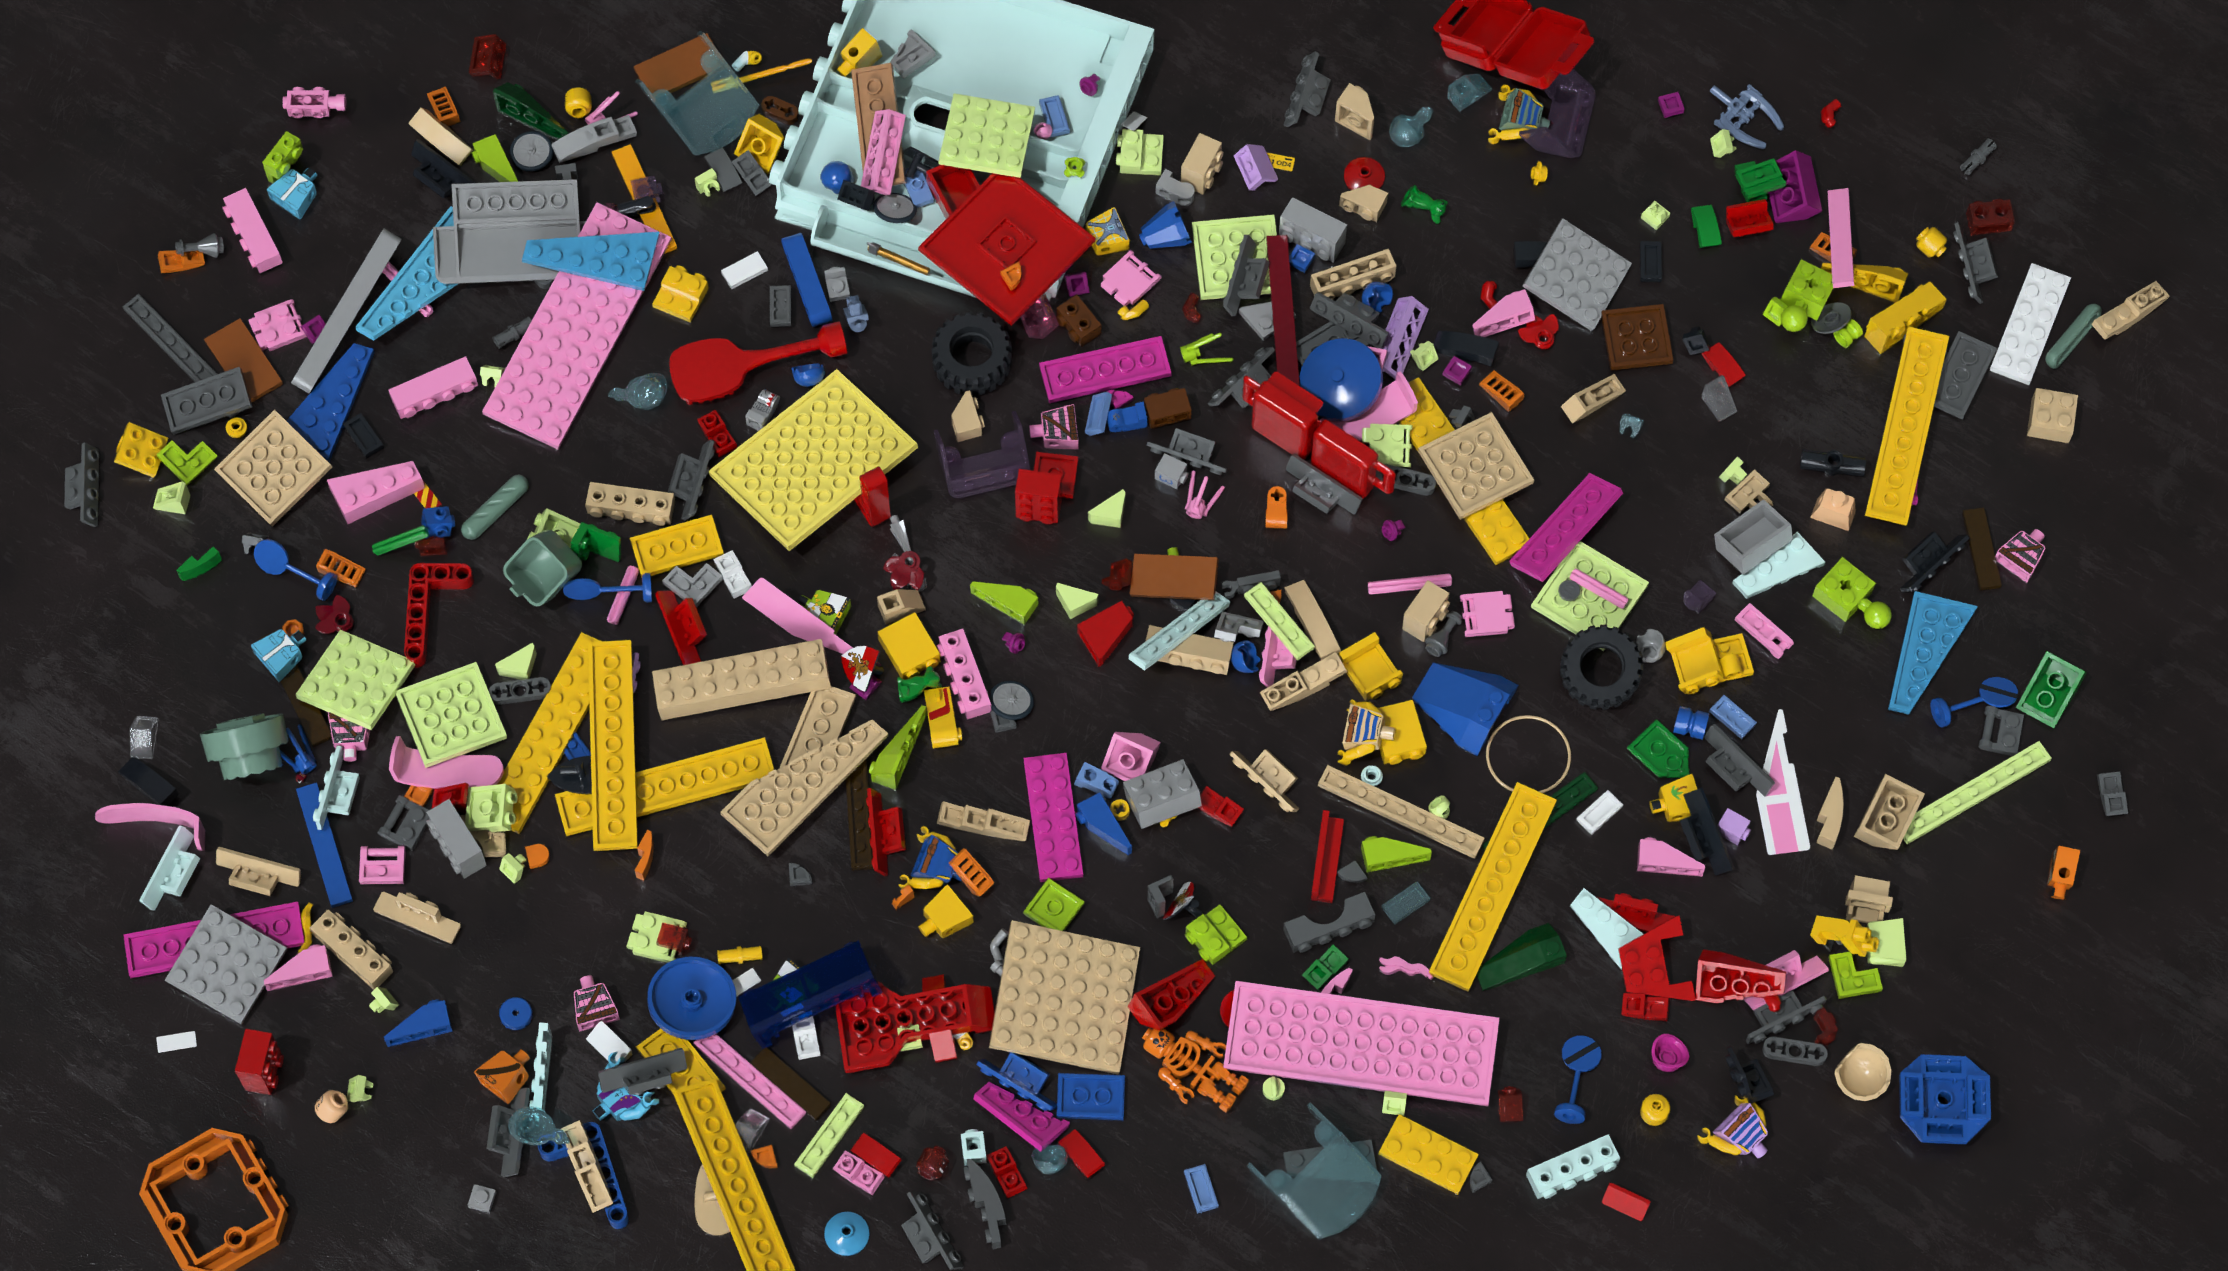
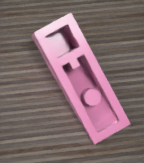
[1472,289,1535,337]
[1637,837,1705,877]
[264,944,333,991]

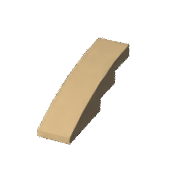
[1285,580,1341,660]
[937,801,1030,841]
[559,1120,614,1213]

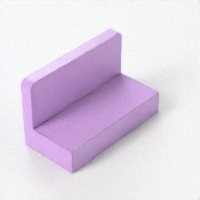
[1234,144,1278,190]

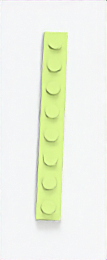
[1903,741,2052,844]

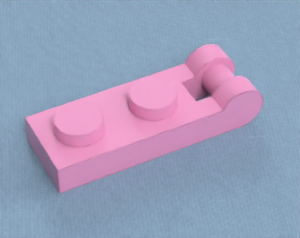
[1735,603,1794,659]

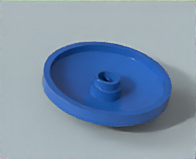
[1299,338,1383,421]
[647,957,736,1040]

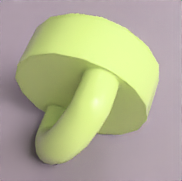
[1428,796,1450,819]
[1262,1076,1285,1100]

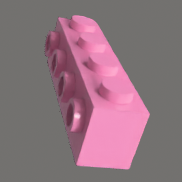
[222,188,282,273]
[388,356,478,419]
[936,629,992,720]

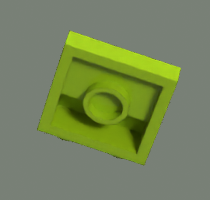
[262,131,303,184]
[1185,905,1247,965]

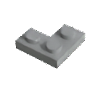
[662,563,723,607]
[1214,612,1264,642]

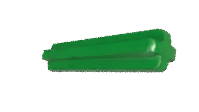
[372,525,429,555]

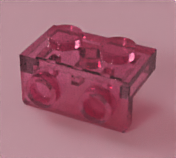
[1020,293,1059,339]

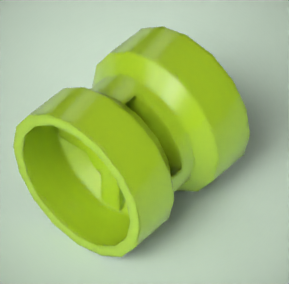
[1833,319,1863,348]

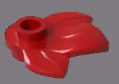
[1518,314,1559,349]

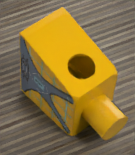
[1086,207,1129,256]

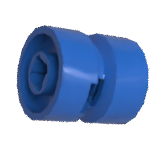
[1673,706,1709,740]

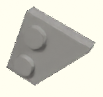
[890,29,936,79]
[1238,302,1296,341]

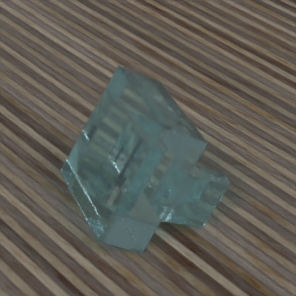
[1620,413,1644,438]

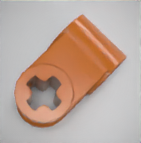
[1266,486,1287,529]

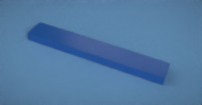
[296,782,353,908]

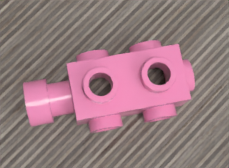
[283,87,347,118]

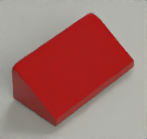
[1602,1183,1651,1221]

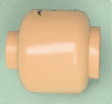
[315,1090,348,1123]

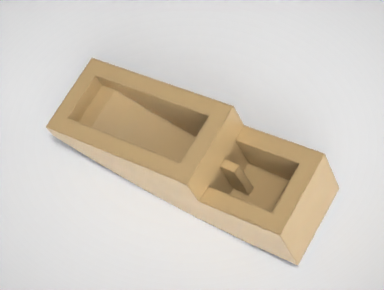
[408,108,473,166]
[1816,777,1843,850]

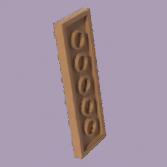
[851,63,907,186]

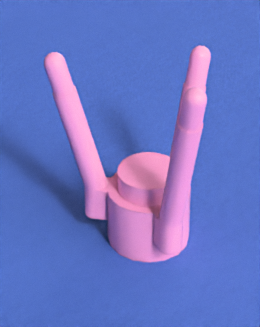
[585,91,638,125]
[1185,471,1225,519]

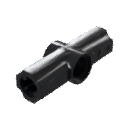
[1800,449,1866,477]

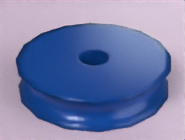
[499,997,533,1030]

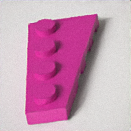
[973,1082,1070,1152]

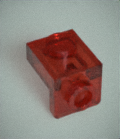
[1102,559,1132,590]
[656,923,691,956]
[1814,1008,1838,1045]
[1498,1087,1523,1122]

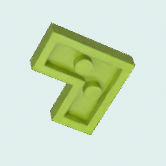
[157,440,217,485]
[1828,952,1883,999]

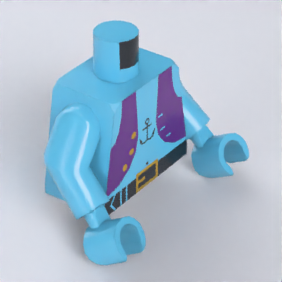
[592,1052,659,1121]

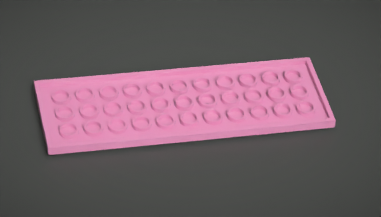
[482,203,671,450]
[1223,981,1499,1106]

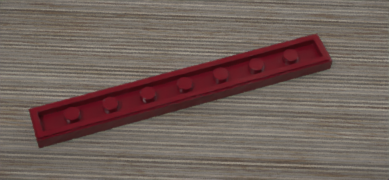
[1266,235,1300,386]

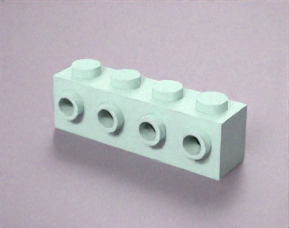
[1526,1134,1620,1199]

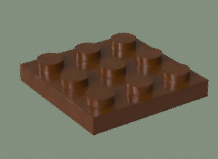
[1601,304,1673,371]

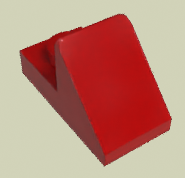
[432,783,469,814]

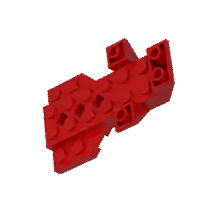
[833,974,995,1073]

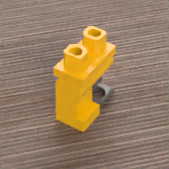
[1810,916,1879,957]

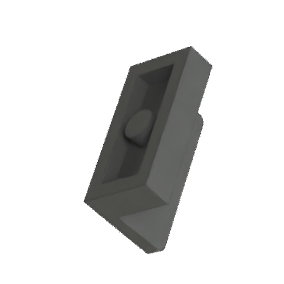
[1147,875,1174,918]

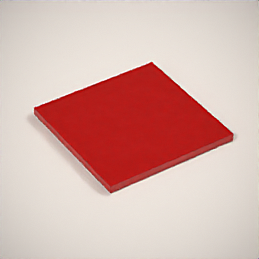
[918,173,1096,326]

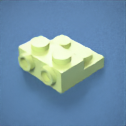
[1116,129,1163,175]
[527,508,580,548]
[465,784,518,832]

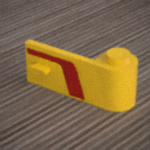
[924,687,962,749]

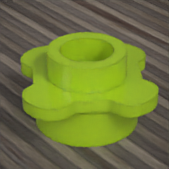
[1064,157,1085,178]

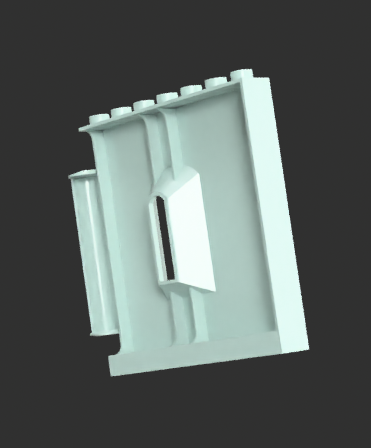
[769,0,1154,306]

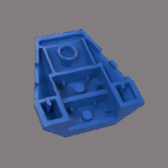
[1412,663,1519,756]

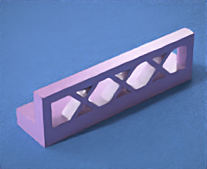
[1381,296,1429,379]

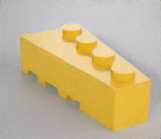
[1864,282,1947,354]

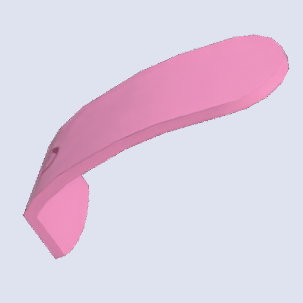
[1320,371,1418,442]
[389,736,504,789]
[95,803,205,851]

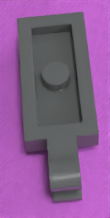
[1222,570,1281,599]

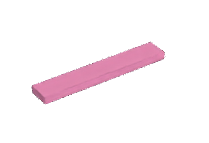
[1828,188,1854,288]
[693,1034,806,1129]

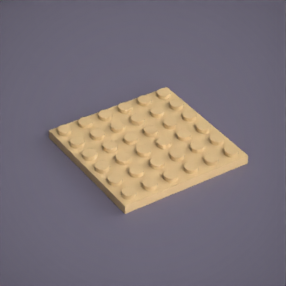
[989,920,1140,1074]

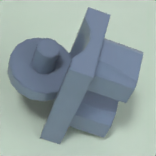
[843,295,869,332]

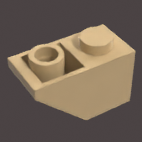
[1339,185,1388,222]
[951,390,985,442]
[877,589,926,625]

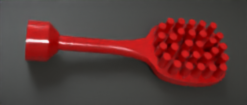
[669,321,847,405]

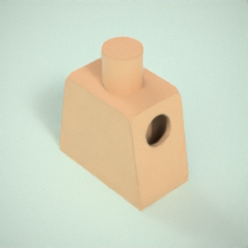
[1810,489,1856,531]

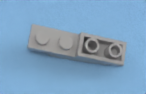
[551,115,637,163]

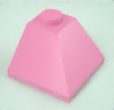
[1101,732,1161,781]

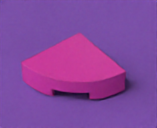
[1106,390,1133,409]

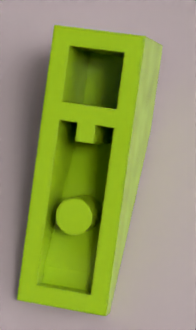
[471,134,518,182]
[970,582,1038,625]
[1361,836,1432,872]

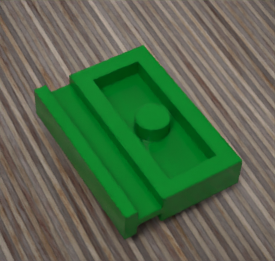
[1735,158,1786,200]

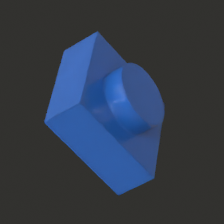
[1289,244,1315,273]

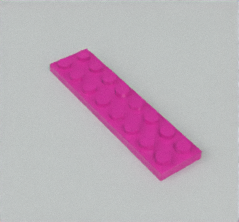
[124,902,304,978]

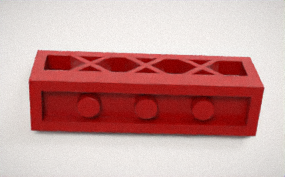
[1311,810,1344,903]

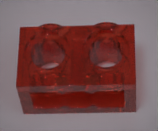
[1966,199,2015,235]

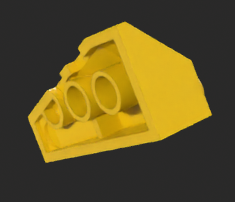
[1821,263,1909,303]

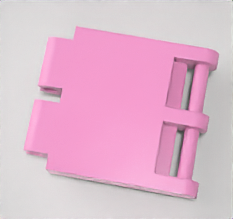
[1101,250,1162,306]
[249,299,307,351]
[1460,591,1515,637]

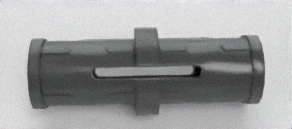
[1960,138,1997,175]
[492,316,532,349]

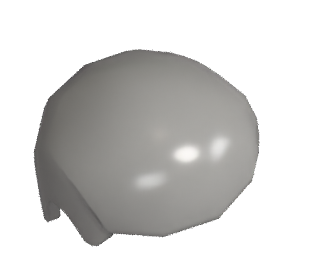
[1636,629,1666,663]

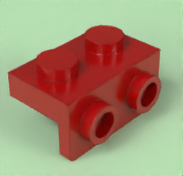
[1726,199,1773,237]

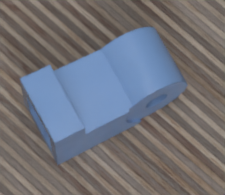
[1074,762,1119,798]

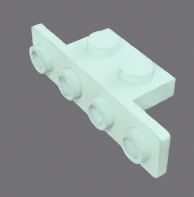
[313,745,360,830]
[140,826,200,911]

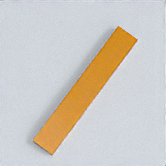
[612,144,677,254]

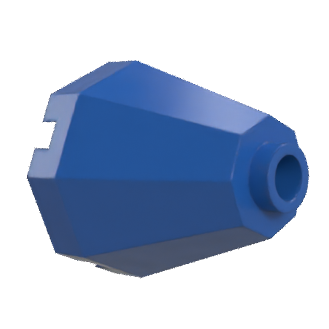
[1139,201,1192,249]

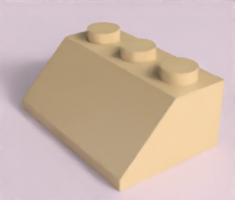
[1854,774,1925,850]

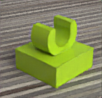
[1763,297,1788,326]

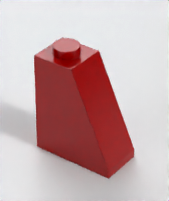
[1077,601,1134,667]

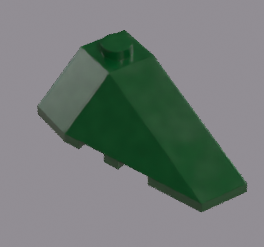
[493,82,569,140]
[1476,923,1567,991]

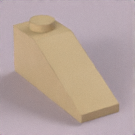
[1561,374,1626,424]

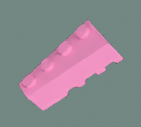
[327,461,425,524]

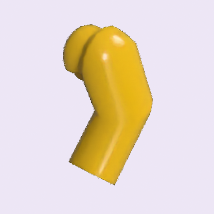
[1118,300,1149,320]

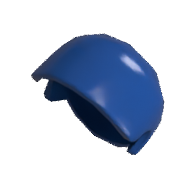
[820,161,854,194]
[1362,281,1393,312]
[792,363,825,387]
[1231,640,1261,673]

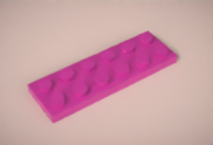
[1039,336,1171,403]
[1509,473,1623,582]
[1024,753,1083,882]

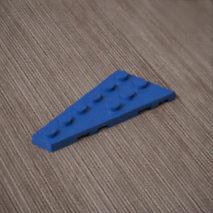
[287,343,375,462]

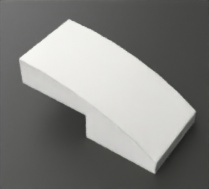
[713,550,752,599]
[790,1010,821,1060]

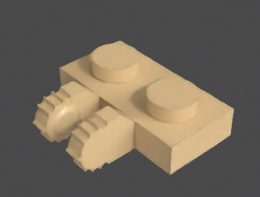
[1725,470,1773,514]

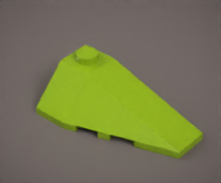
[869,705,927,790]

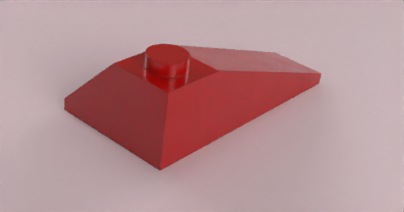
[1695,949,1786,1003]
[1127,959,1215,1030]

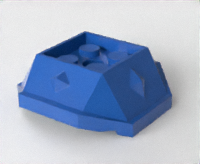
[1899,1054,1991,1144]

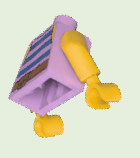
[1697,1095,1768,1158]

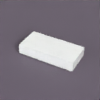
[721,251,768,289]
[1577,790,1623,835]

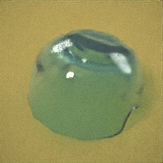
[1031,1145,1068,1174]

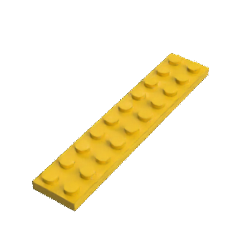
[1865,326,1949,526]
[1398,377,1530,565]
[496,632,602,834]
[588,640,638,851]
[555,737,774,837]
[1429,782,1557,992]
[673,1078,795,1271]

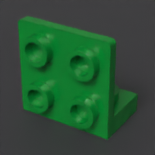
[571,522,621,562]

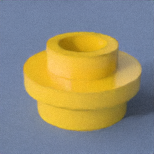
[226,418,247,438]

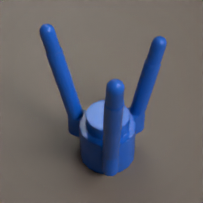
[279,724,317,774]

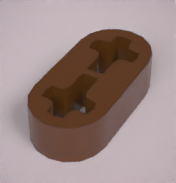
[761,96,799,125]

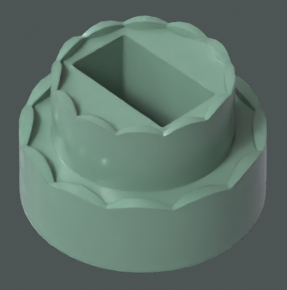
[200,713,289,780]

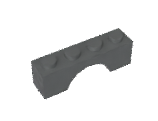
[1283,892,1375,953]

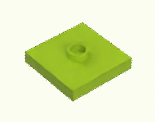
[1023,878,1084,931]

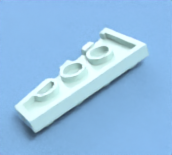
[1732,532,1825,599]
[1570,888,1643,970]
[529,1023,553,1121]

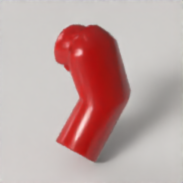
[1821,99,1841,128]

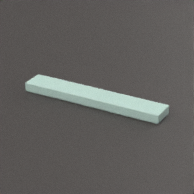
[1129,591,1230,671]

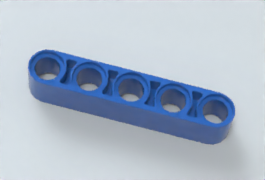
[781,232,833,327]

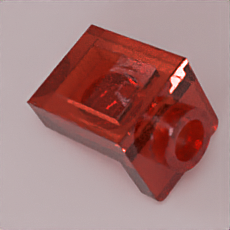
[415,536,447,556]

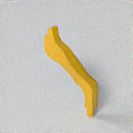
[298,903,313,954]

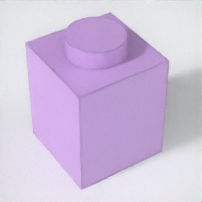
[1717,808,1751,846]

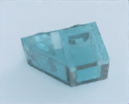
[1447,74,1492,112]

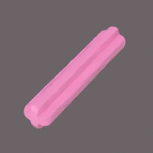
[607,565,639,625]
[1570,568,1629,609]

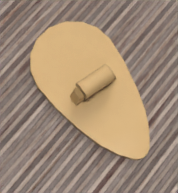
[695,1164,730,1235]

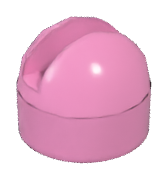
[1034,122,1052,140]

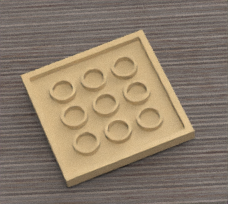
[214,410,332,526]
[1418,412,1534,520]

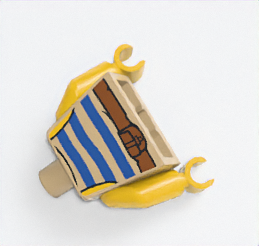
[1338,699,1396,766]

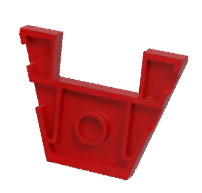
[1618,916,1696,1001]

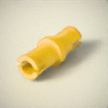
[717,946,762,964]

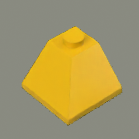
[734,114,784,174]

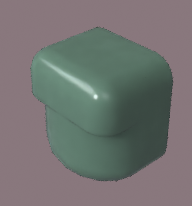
[503,530,582,606]

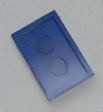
[1057,1073,1125,1120]

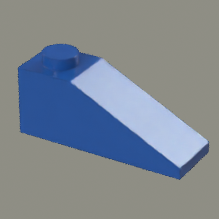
[1075,792,1132,855]
[384,999,453,1047]

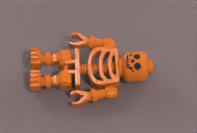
[1142,1028,1249,1113]

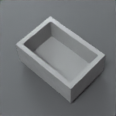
[1279,197,1347,263]
[1714,500,1793,575]
[1123,759,1202,829]
[426,799,487,879]

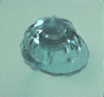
[1389,107,1433,147]
[608,373,667,410]
[508,1106,570,1145]

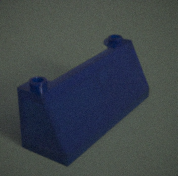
[739,940,883,1049]

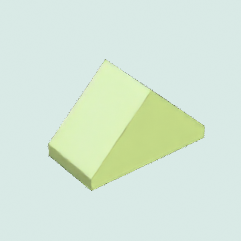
[153,482,190,514]
[1088,489,1125,528]
[1056,583,1098,619]
[495,643,537,680]

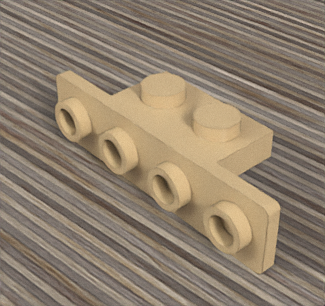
[1230,749,1299,812]
[216,847,301,896]
[373,892,461,944]

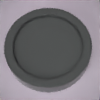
[1558,580,1580,601]

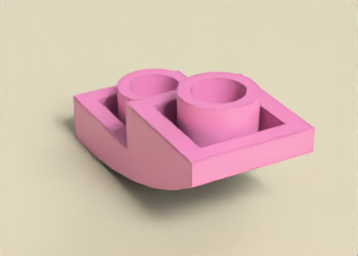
[833,1150,885,1195]

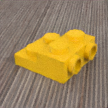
[652,265,709,323]

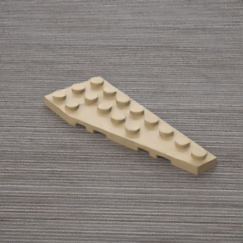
[721,720,888,856]

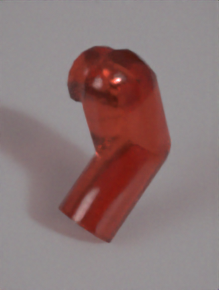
[1182,293,1201,323]

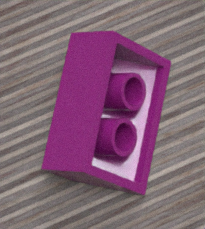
[1769,150,1822,223]

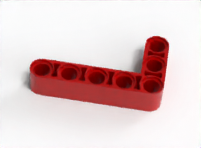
[854,466,891,527]
[404,563,474,668]

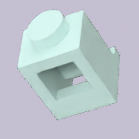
[961,1129,987,1166]

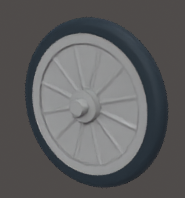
[510,131,553,171]
[873,193,917,223]
[989,681,1034,720]

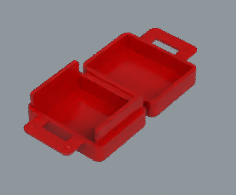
[1433,0,1594,89]
[1242,372,1396,499]

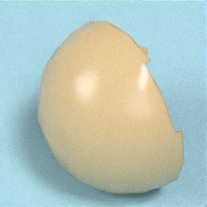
[1834,1043,1891,1101]

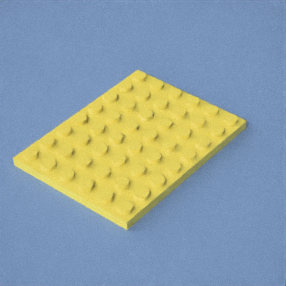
[708,369,918,551]

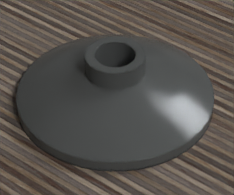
[1811,302,1852,334]

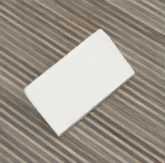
[586,1021,633,1066]

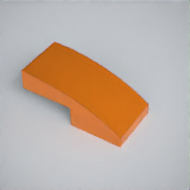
[158,250,205,273]
[635,830,654,881]

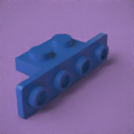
[976,1052,1057,1111]

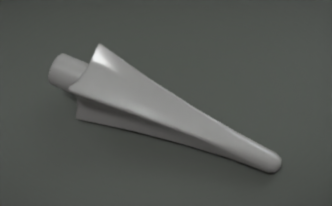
[890,515,913,565]

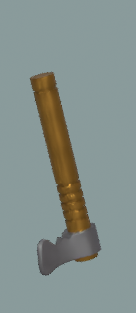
[867,242,930,276]

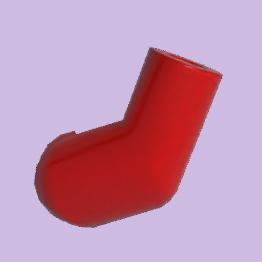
[1480,281,1498,309]
[1753,995,1781,1012]

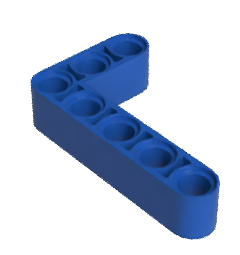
[538,1122,629,1229]

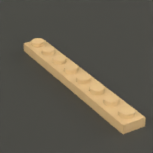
[1318,765,1485,859]

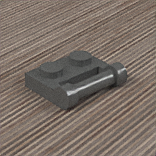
[1978,706,2024,756]
[377,795,429,851]

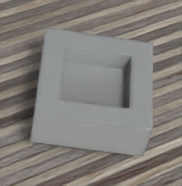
[468,1184,496,1213]

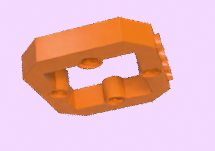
[139,1128,288,1271]

